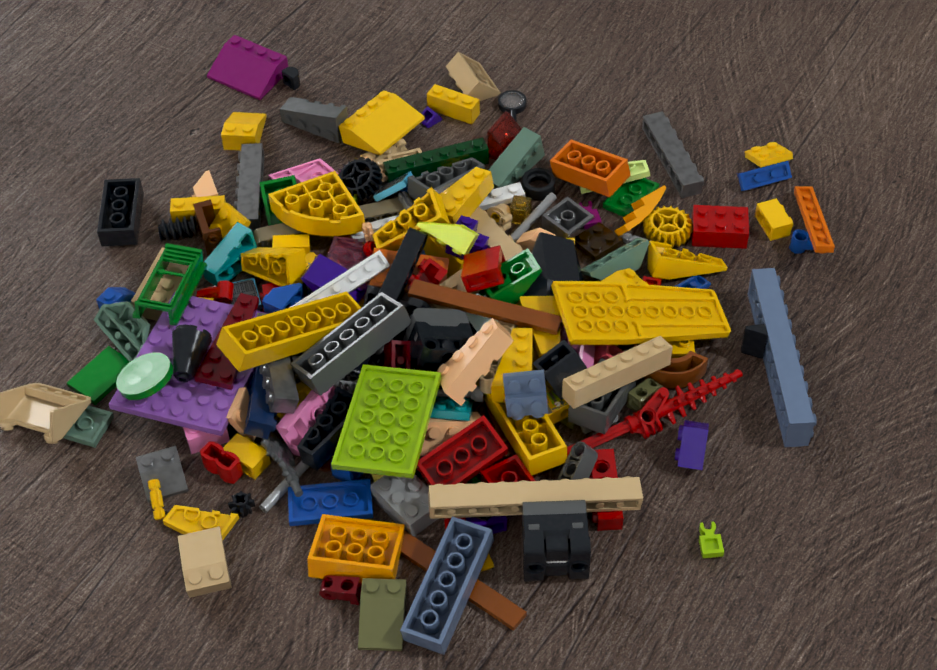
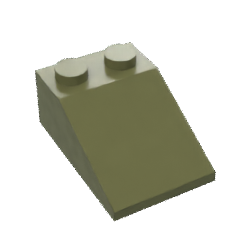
[358,578,407,651]

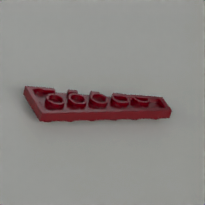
[194,293,259,390]

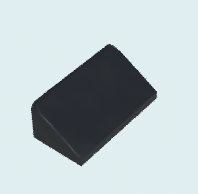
[741,324,768,359]

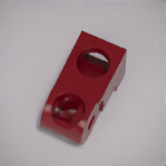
[319,575,362,605]

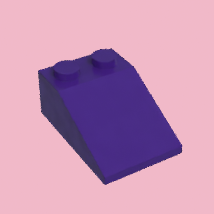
[301,254,368,303]

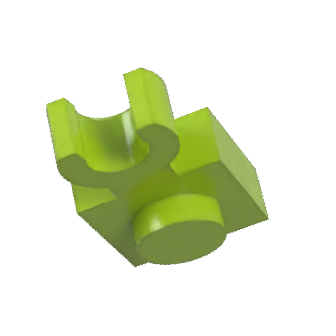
[699,522,724,558]

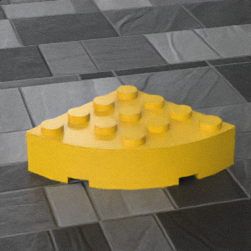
[268,171,365,236]

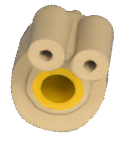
[487,203,513,231]

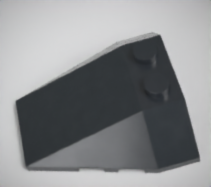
[523,232,584,296]

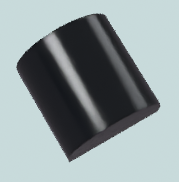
[282,67,300,90]

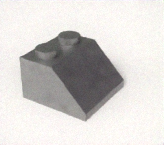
[542,197,594,238]
[136,446,188,503]

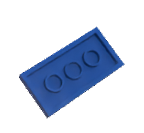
[288,479,373,526]

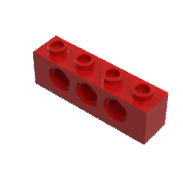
[589,449,624,531]

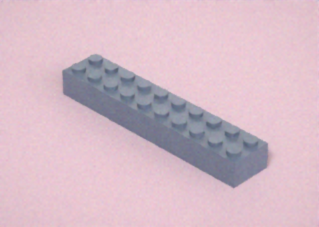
[748,268,817,447]

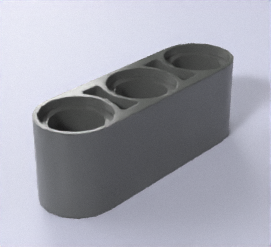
[557,441,598,480]

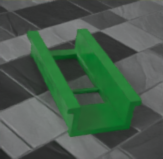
[132,243,207,326]

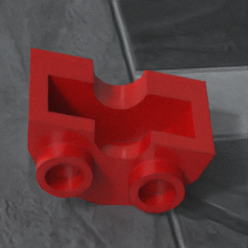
[407,258,448,290]

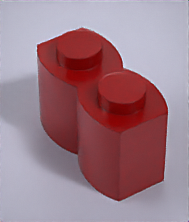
[200,441,243,484]

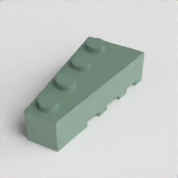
[488,127,545,189]

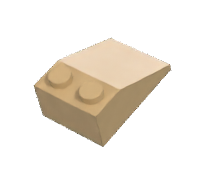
[178,526,232,598]

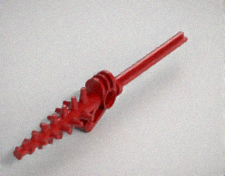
[534,369,743,476]

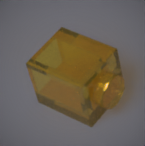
[510,195,532,224]

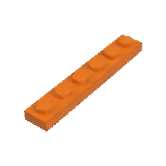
[794,186,835,254]

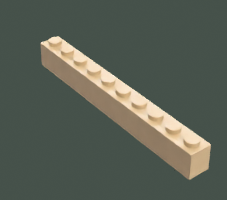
[428,476,643,519]

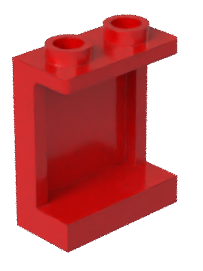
[461,245,506,293]

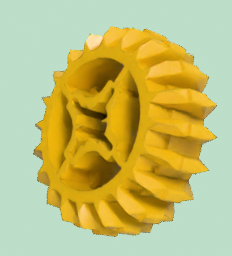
[643,205,693,248]

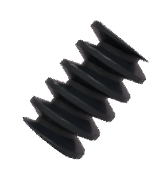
[158,215,198,242]

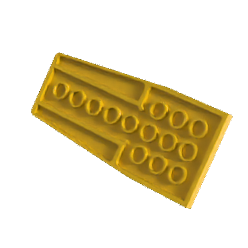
[551,281,731,345]

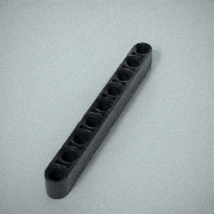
[347,228,428,378]

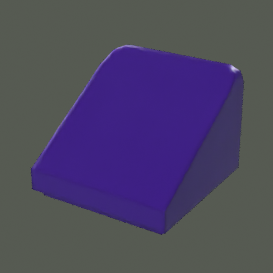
[421,106,442,128]

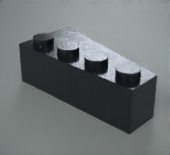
[297,386,353,471]

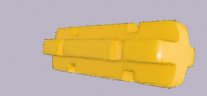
[148,479,166,520]

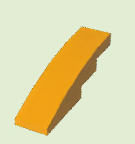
[614,185,666,236]

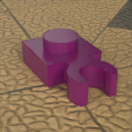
[579,201,602,230]

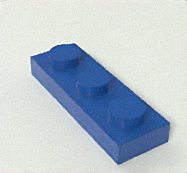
[737,161,792,191]

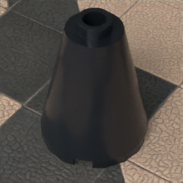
[172,324,212,383]

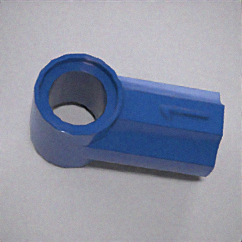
[789,229,814,254]

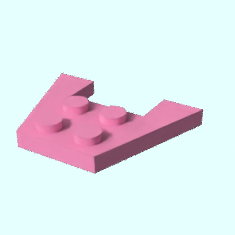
[268,158,339,183]

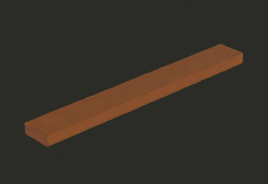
[408,279,562,335]
[391,522,527,631]

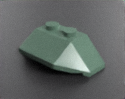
[581,238,649,281]
[94,301,150,362]

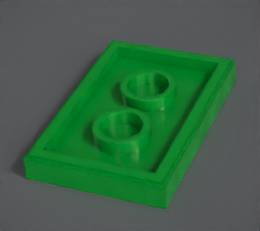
[603,178,660,217]
[67,346,129,405]

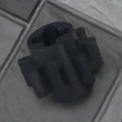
[228,491,255,518]

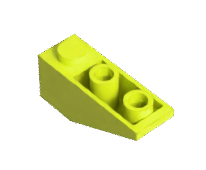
[416,222,479,256]

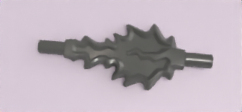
[261,432,303,497]

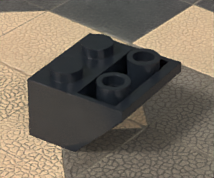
[532,340,587,400]

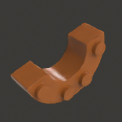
[633,344,708,388]

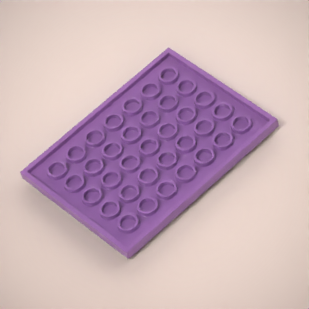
[109,292,269,436]

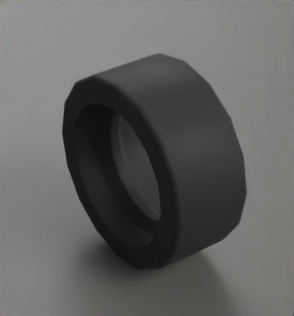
[522,168,555,201]

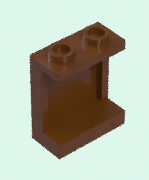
[193,199,223,256]

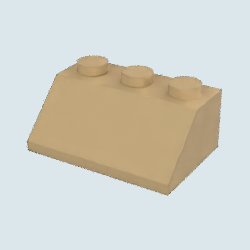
[446,52,501,101]

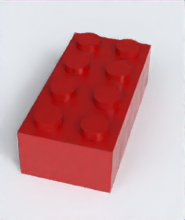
[416,415,508,485]

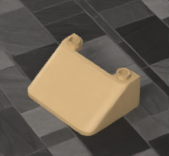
[0,383,91,444]

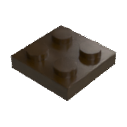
[574,222,623,262]

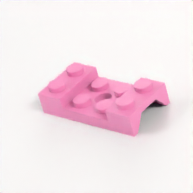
[276,386,335,456]

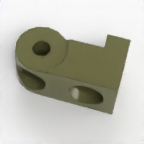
[626,378,663,414]

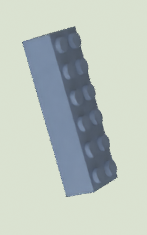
[400,516,494,655]

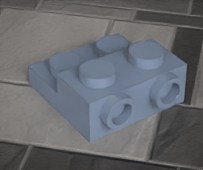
[503,369,548,420]

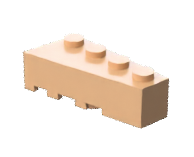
[437,318,514,406]
[420,412,481,456]

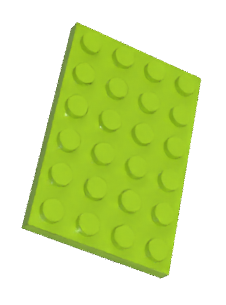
[331,364,442,479]

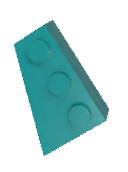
[203,222,257,286]

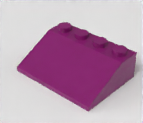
[207,35,288,100]

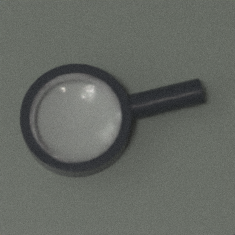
[498,90,527,128]

